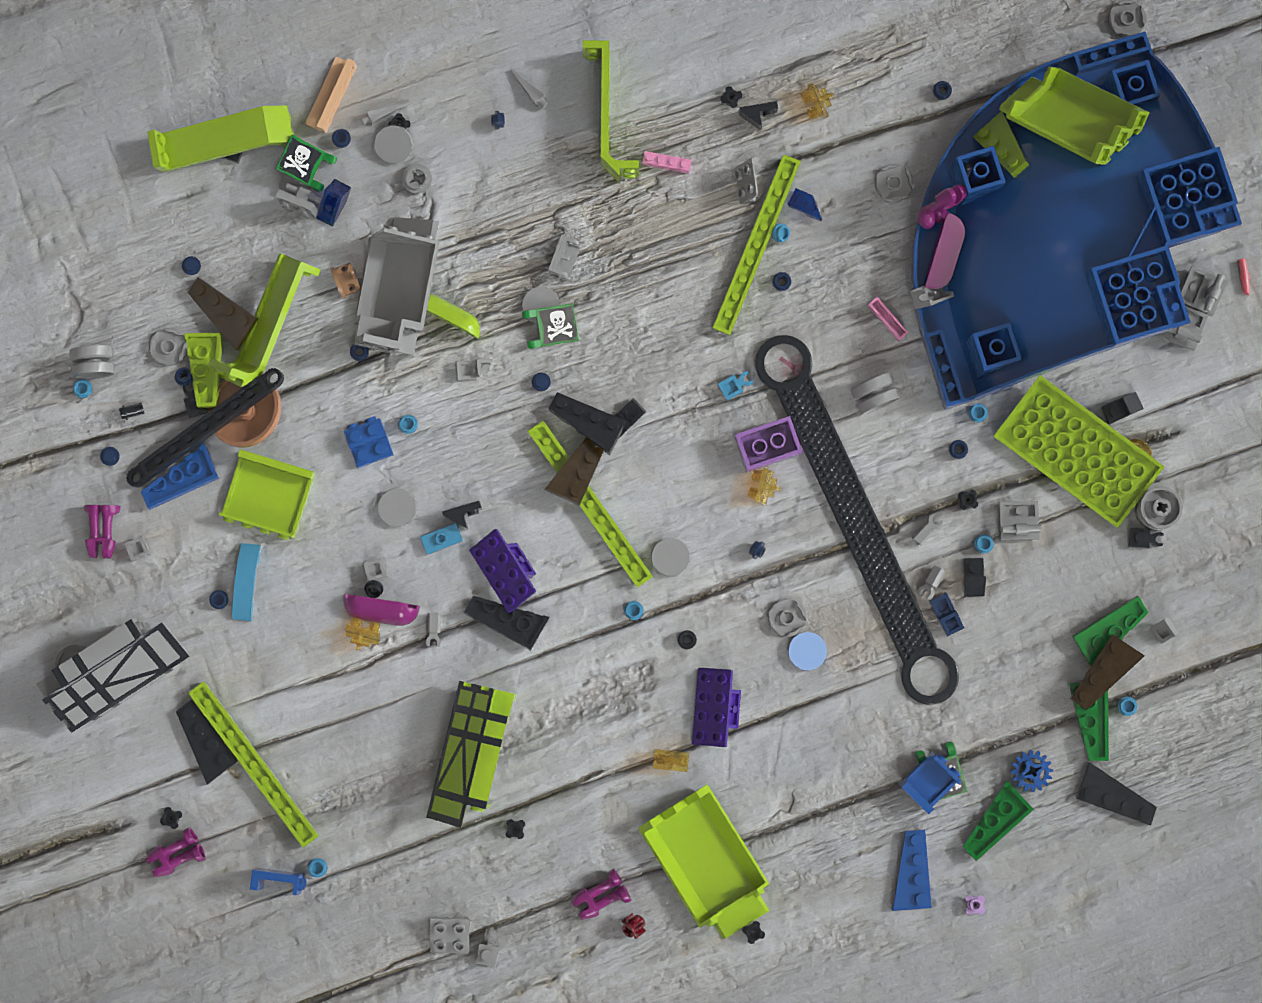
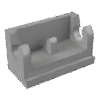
[548,234,581,280]
[910,283,954,309]

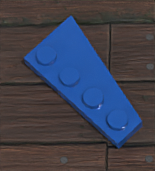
[141,443,219,510]
[892,830,932,911]

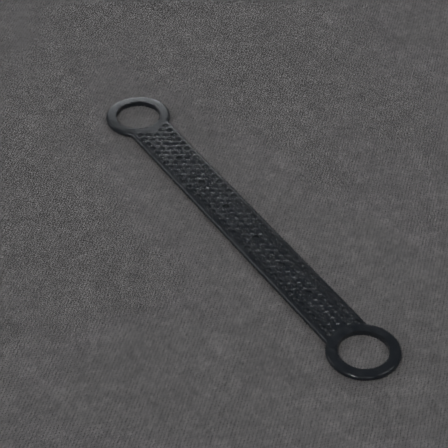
[755,335,959,705]

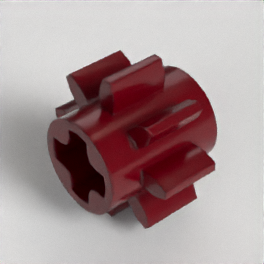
[622,913,646,939]

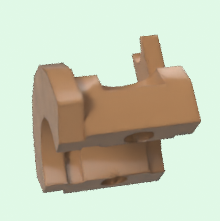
[330,262,361,299]

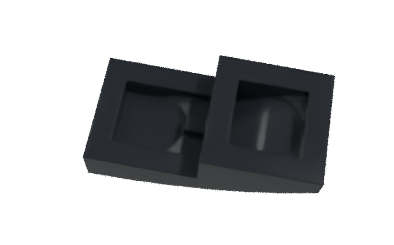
[615,398,647,438]

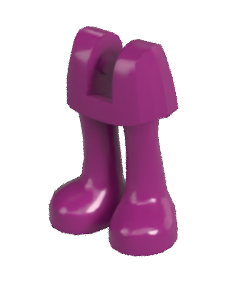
[917,184,967,229]
[84,505,121,559]
[145,827,206,877]
[571,868,632,920]

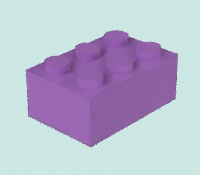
[734,416,802,473]

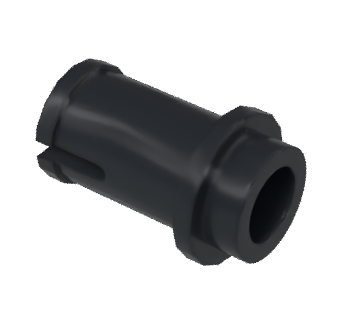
[119,402,145,420]

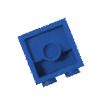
[344,416,394,468]

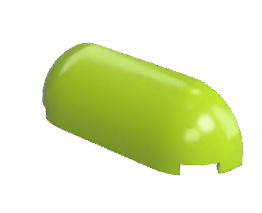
[426,294,481,339]

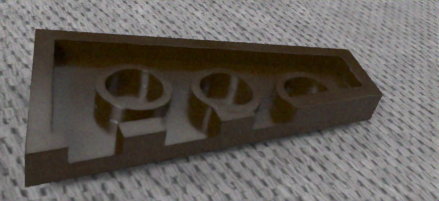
[188,277,259,351]
[544,437,604,506]
[1070,634,1145,710]

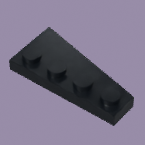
[549,392,626,456]
[464,596,550,651]
[176,700,238,785]
[1076,762,1157,826]

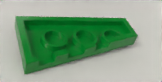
[1072,596,1149,666]
[1068,683,1109,761]
[963,781,1034,861]

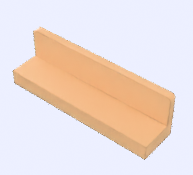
[305,57,357,134]

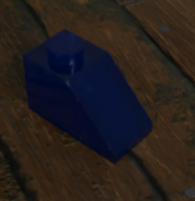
[316,179,351,227]

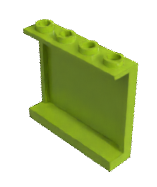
[219,449,315,540]

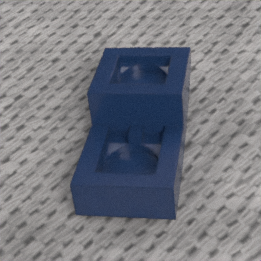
[928,592,964,637]

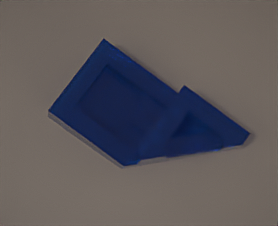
[787,188,822,221]

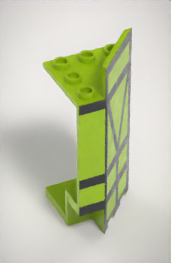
[426,681,517,828]

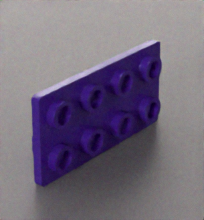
[469,529,536,613]
[692,667,741,747]

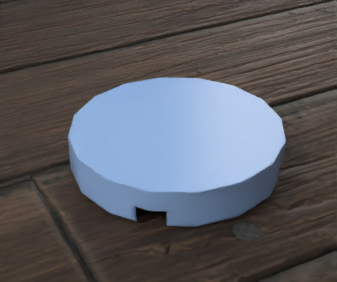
[788,632,827,671]

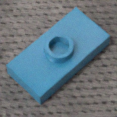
[420,523,463,555]

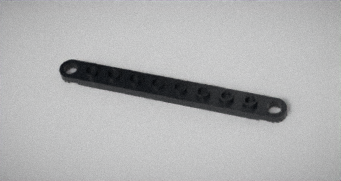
[126,368,284,488]

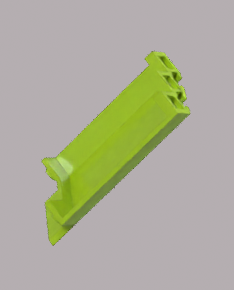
[999,67,1150,165]
[638,784,770,940]

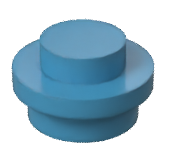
[772,223,790,242]
[73,379,92,398]
[968,403,988,423]
[399,415,418,434]
[974,534,994,554]
[624,601,644,620]
[1117,697,1137,716]
[308,858,328,878]

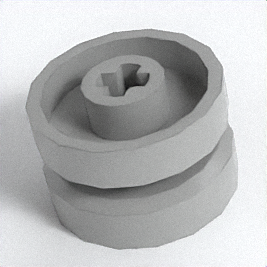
[69,345,115,379]
[851,373,900,415]
[1135,486,1183,531]

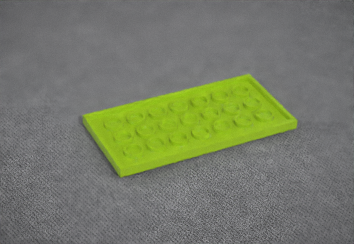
[994,375,1165,528]

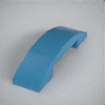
[232,543,261,621]

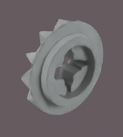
[402,164,432,194]

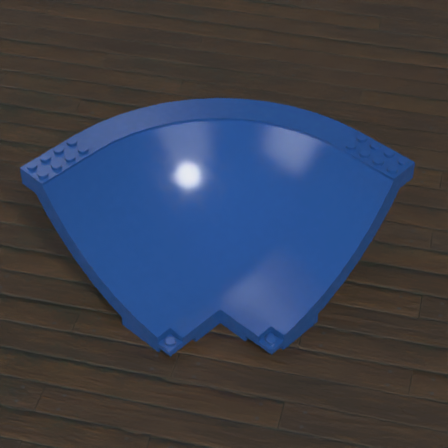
[911,31,1242,410]

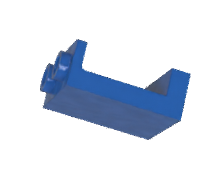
[899,751,962,814]
[249,868,307,895]

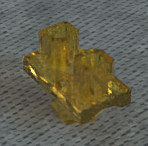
[800,83,834,120]
[748,468,781,505]
[345,617,380,651]
[653,749,689,772]

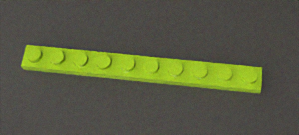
[713,154,801,336]
[528,421,653,588]
[188,681,319,848]

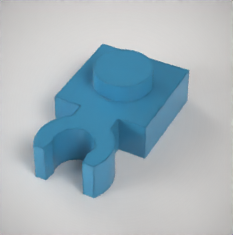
[718,371,754,401]

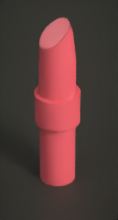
[1238,259,1250,295]

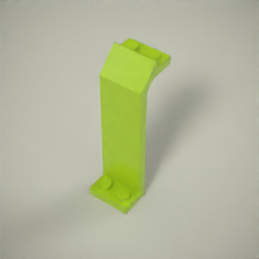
[583,40,639,183]
[147,105,294,172]
[208,253,321,387]

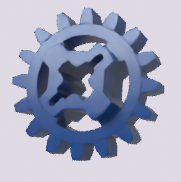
[1010,750,1053,792]

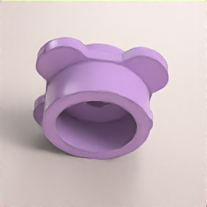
[965,895,985,915]

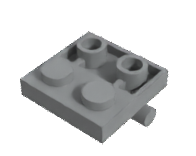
[276,183,323,219]
[1181,266,1227,317]
[1158,306,1208,351]
[999,501,1042,541]

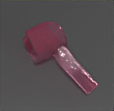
[779,357,803,376]

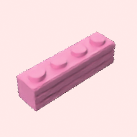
[642,151,691,174]
[868,297,909,342]

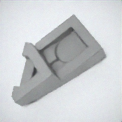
[456,359,493,381]

